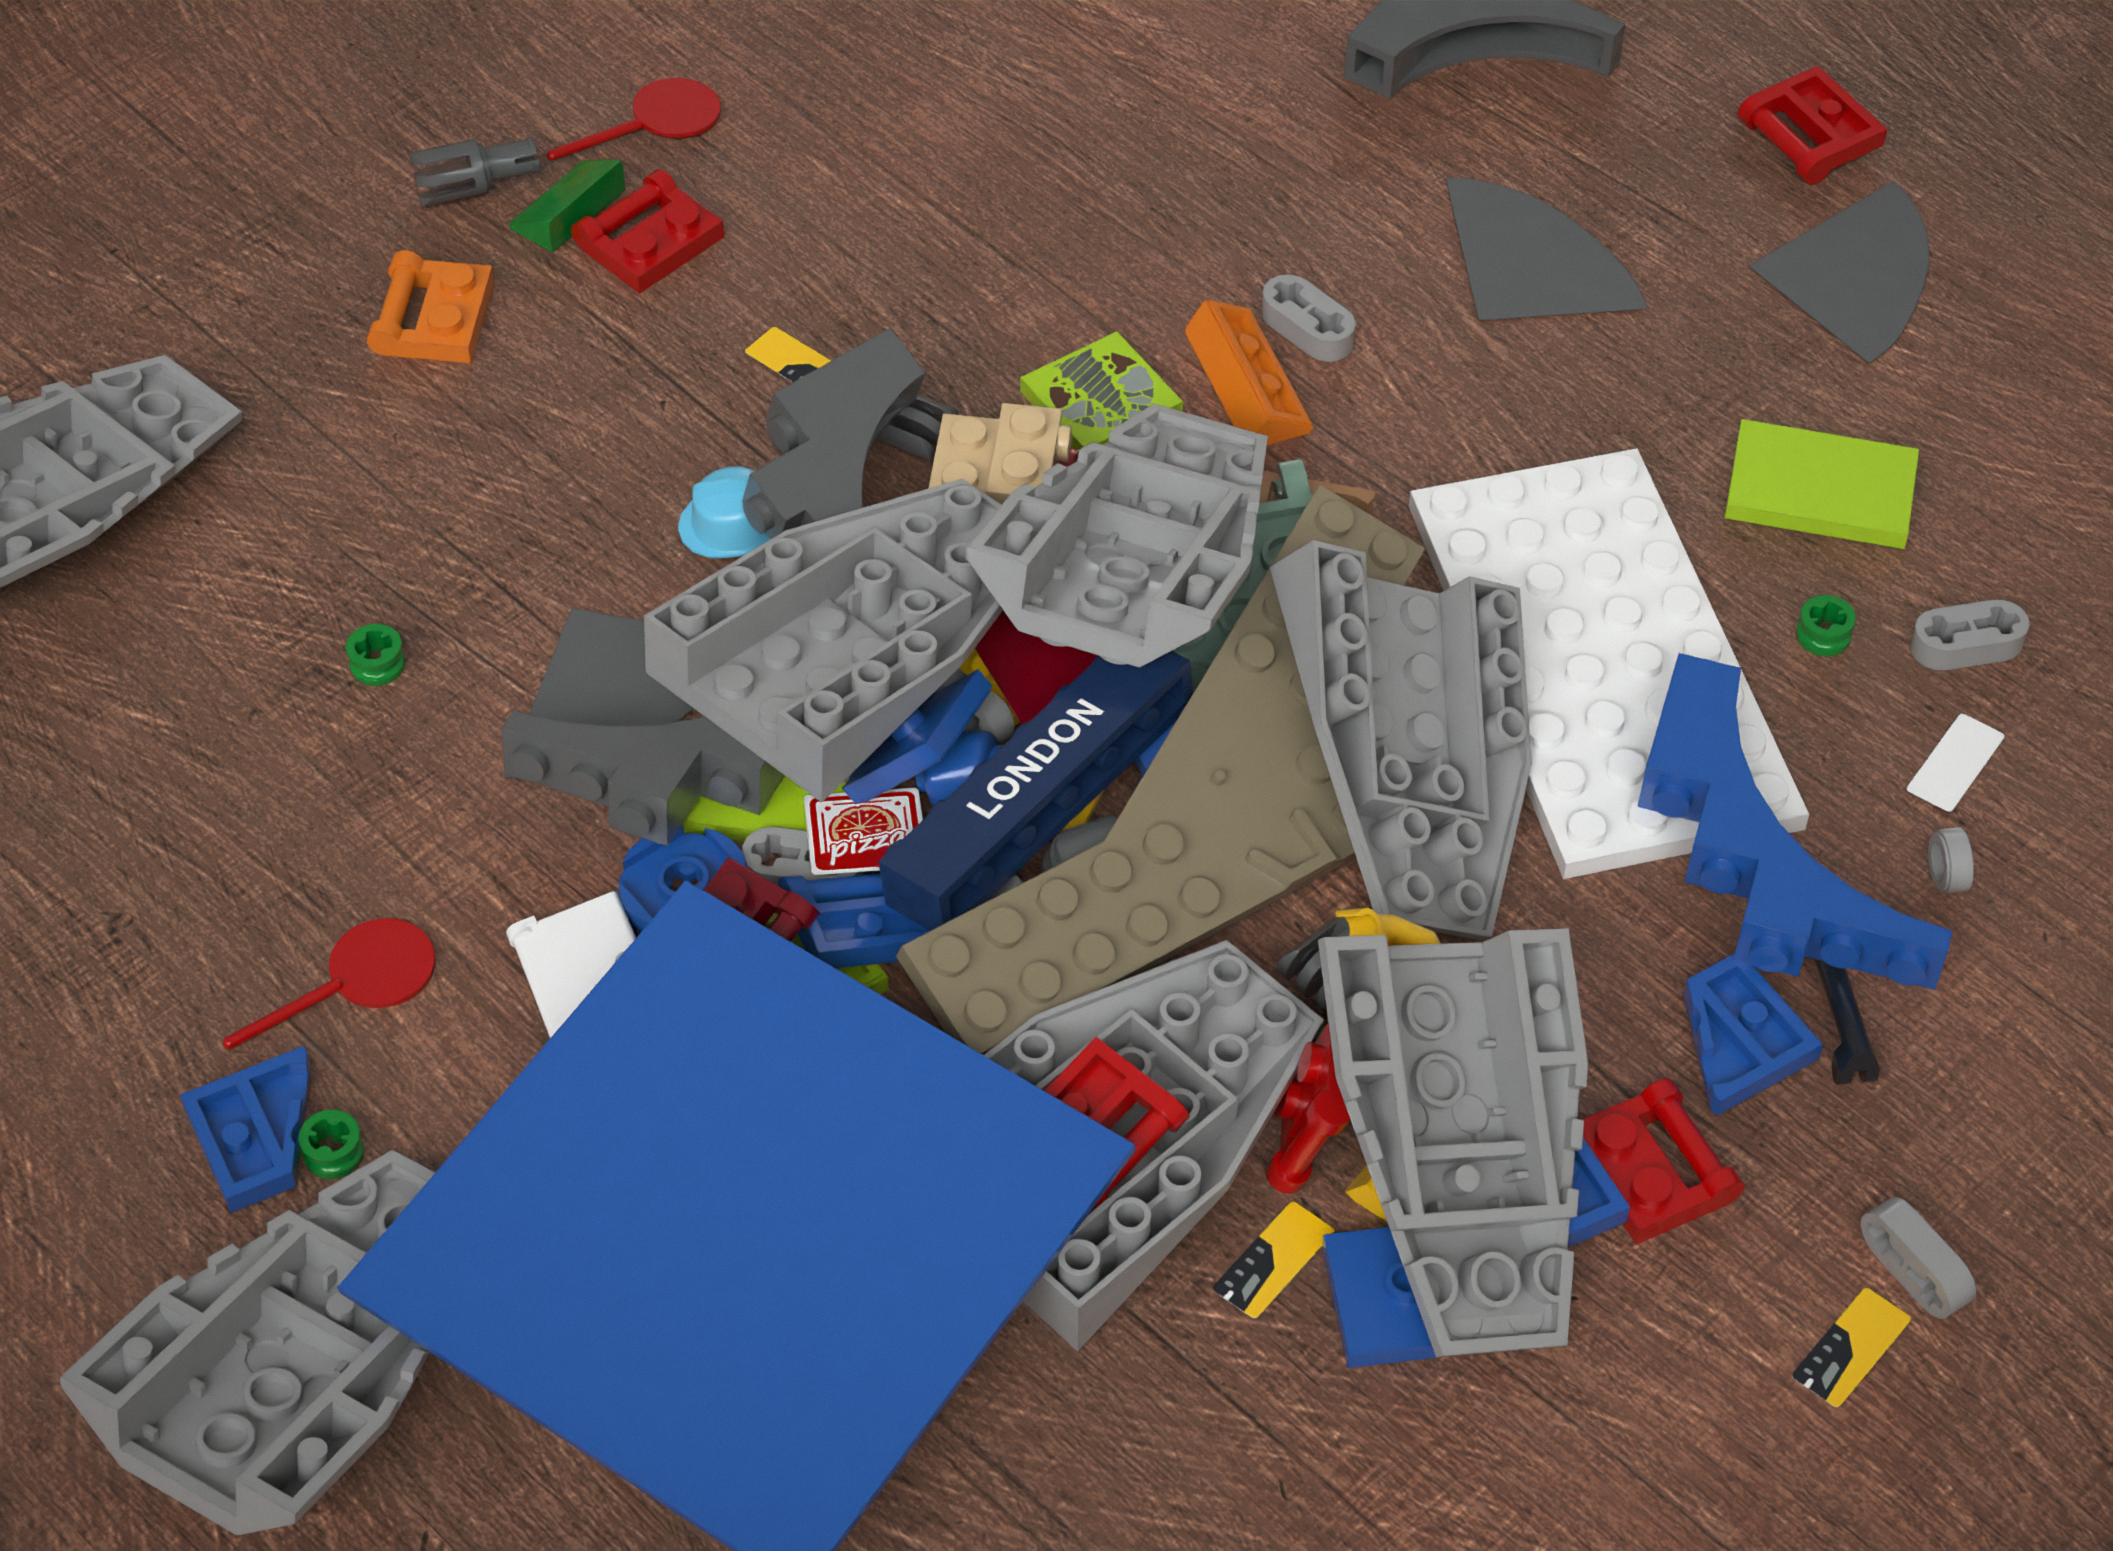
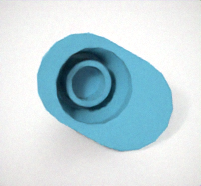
[678,466,770,558]

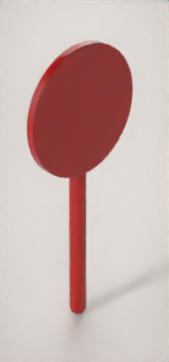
[546,78,721,161]
[223,918,435,1050]

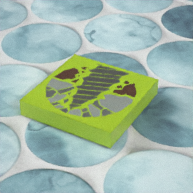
[1020,331,1183,450]

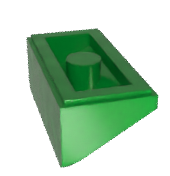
[509,159,626,253]

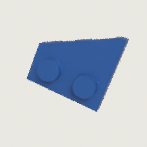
[1683,954,1823,1116]
[180,1046,311,1213]

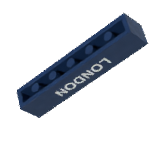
[878,651,1193,931]

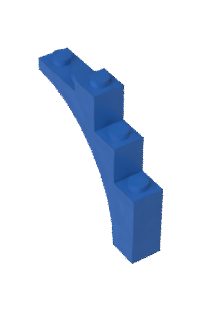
[1638,653,1952,990]

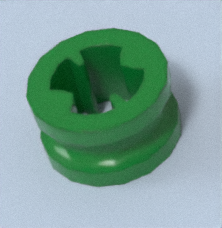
[1796,595,1856,657]
[345,624,406,686]
[298,1109,364,1179]

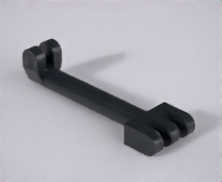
[1815,959,1880,1085]

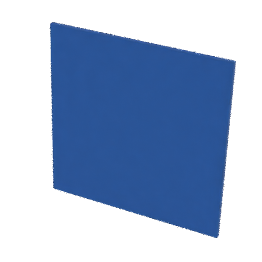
[338,880,1135,1551]

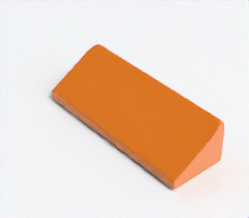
[1185,300,1314,445]

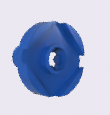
[619,826,747,933]

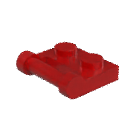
[1737,65,1887,185]
[571,169,724,294]
[1266,1023,1351,1194]
[1044,1037,1190,1214]
[1581,1078,1745,1245]

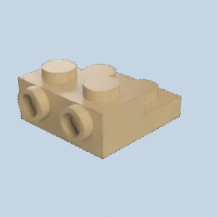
[928,403,1072,505]

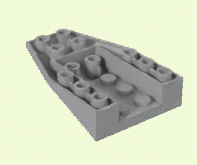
[644,479,1003,802]
[1270,540,1532,941]
[984,940,1324,1352]

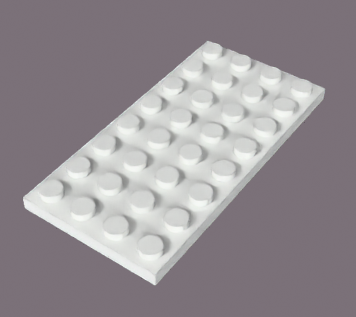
[1409,449,1809,879]

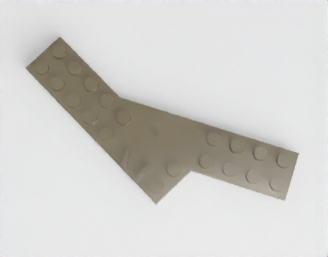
[896,485,1425,1055]

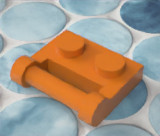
[366,250,495,363]

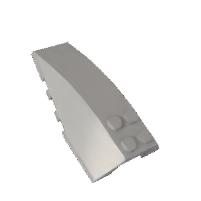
[0,355,242,588]
[966,404,1268,667]
[1318,928,1588,1358]
[60,1149,435,1536]

